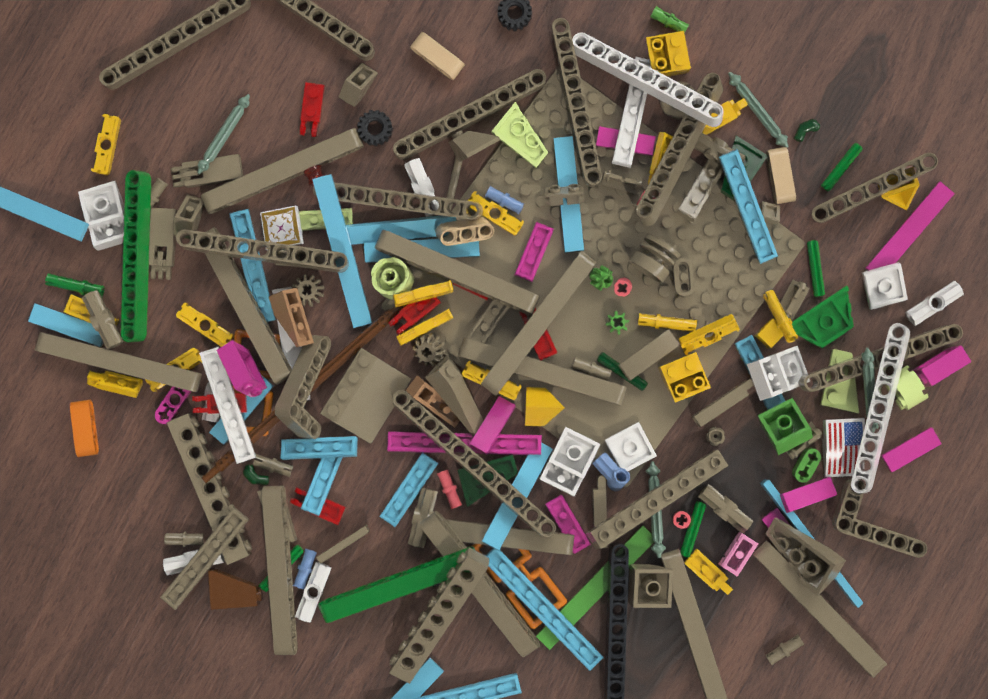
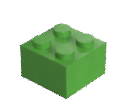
[758,398,813,455]

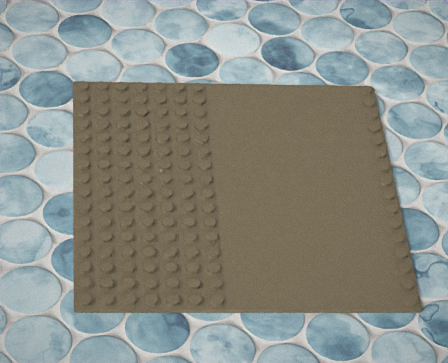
[382,66,805,487]

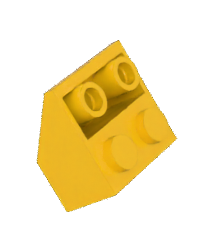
[646,31,691,76]
[658,352,711,403]

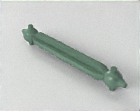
[728,72,789,148]
[197,94,250,174]
[861,348,879,432]
[646,461,666,558]

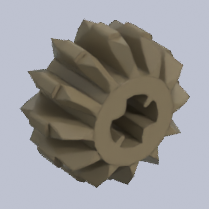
[292,274,325,307]
[413,333,446,366]

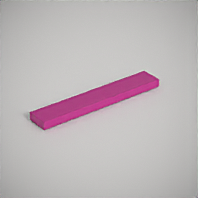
[865,181,955,271]

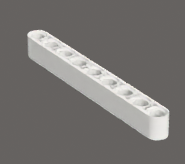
[572,33,723,127]
[851,323,910,493]

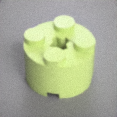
[371,257,414,299]
[885,365,928,410]

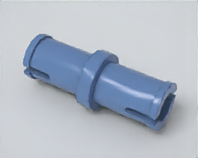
[485,186,525,214]
[293,549,317,589]

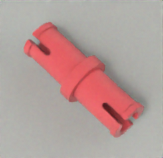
[437,469,462,510]

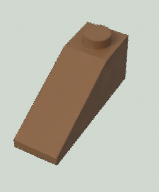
[269,288,314,347]
[406,375,460,428]

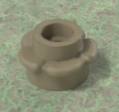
[706,427,725,446]

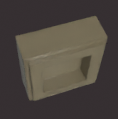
[760,201,780,225]

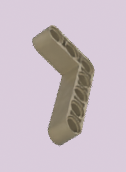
[275,335,331,439]
[832,478,927,558]

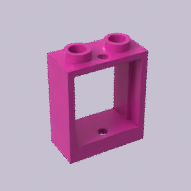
[216,340,267,398]
[911,345,971,387]

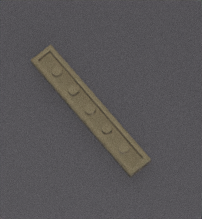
[160,507,249,610]

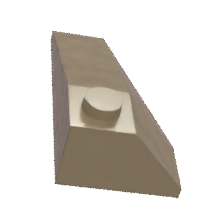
[766,518,846,596]

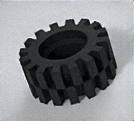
[498,0,532,31]
[357,110,393,146]

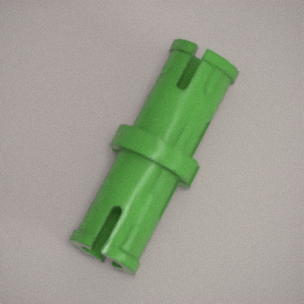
[650,6,689,33]

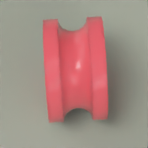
[672,511,691,529]

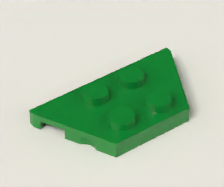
[792,286,854,349]

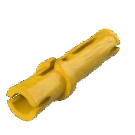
[763,290,798,343]
[638,313,697,332]

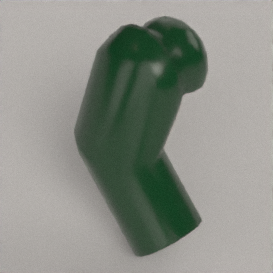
[793,119,820,142]
[243,464,269,485]

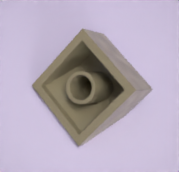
[628,564,673,608]

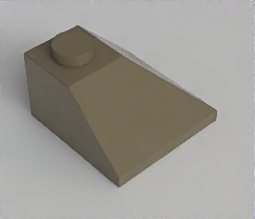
[448,130,501,162]

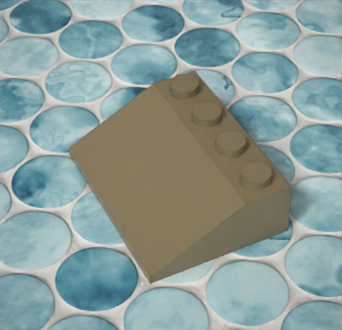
[320,348,411,444]

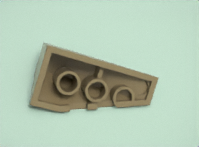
[425,354,484,436]

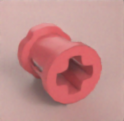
[614,278,632,297]

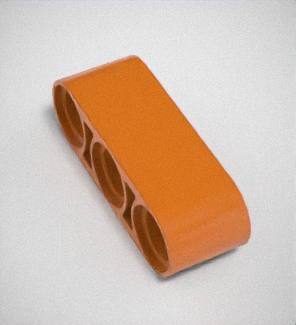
[70,399,99,457]

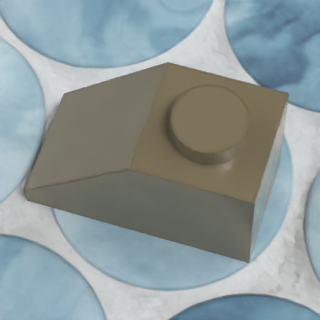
[339,63,378,107]
[173,195,204,240]

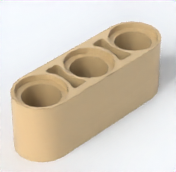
[410,32,465,80]
[766,147,796,204]
[435,217,494,246]

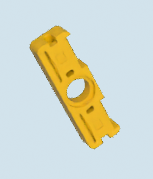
[91,114,121,175]
[468,191,524,236]
[393,280,453,307]
[176,303,234,347]
[396,309,453,346]
[679,314,740,355]
[145,348,202,392]
[462,361,521,400]

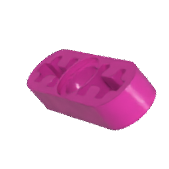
[155,386,192,424]

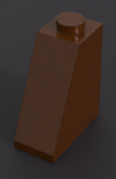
[208,569,263,610]

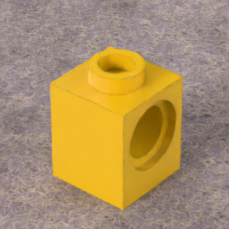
[754,318,784,349]

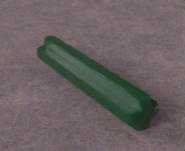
[597,352,648,391]

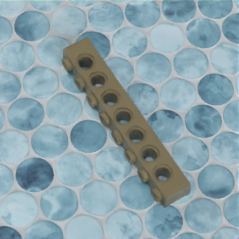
[167,413,252,565]
[586,449,728,550]
[389,547,489,684]

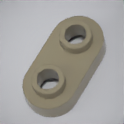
[673,258,695,297]

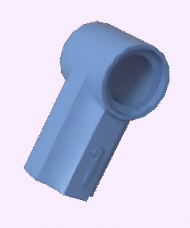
[592,452,630,491]

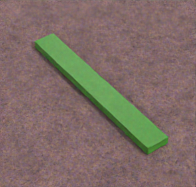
[536,525,654,650]

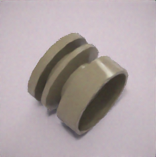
[629,234,681,283]

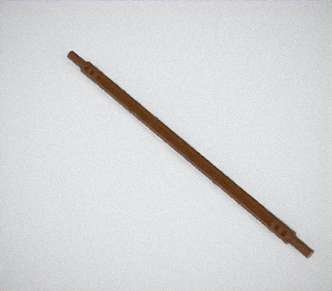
[201,304,408,483]

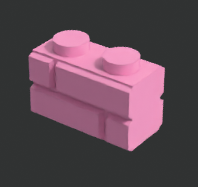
[718,532,758,576]

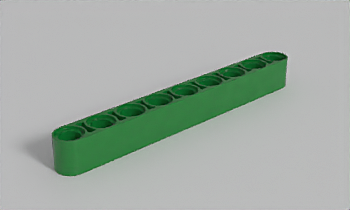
[121,170,151,342]
[318,546,475,623]

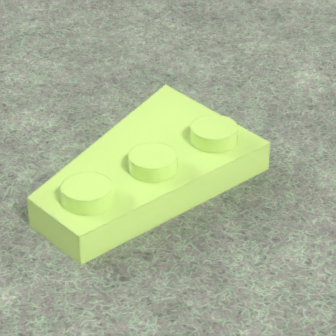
[491,102,548,168]
[820,349,859,413]

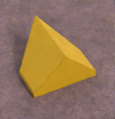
[877,167,920,210]
[525,387,565,426]

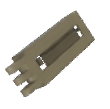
[171,154,243,188]
[149,208,177,280]
[691,378,754,427]
[592,475,607,548]

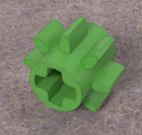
[590,265,613,291]
[605,311,630,335]

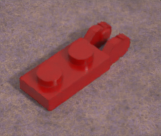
[300,82,325,137]
[388,297,441,336]
[519,308,557,361]
[192,393,247,414]
[290,487,346,525]

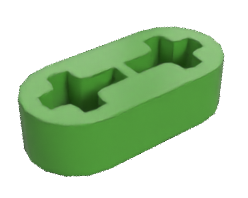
[792,447,821,483]

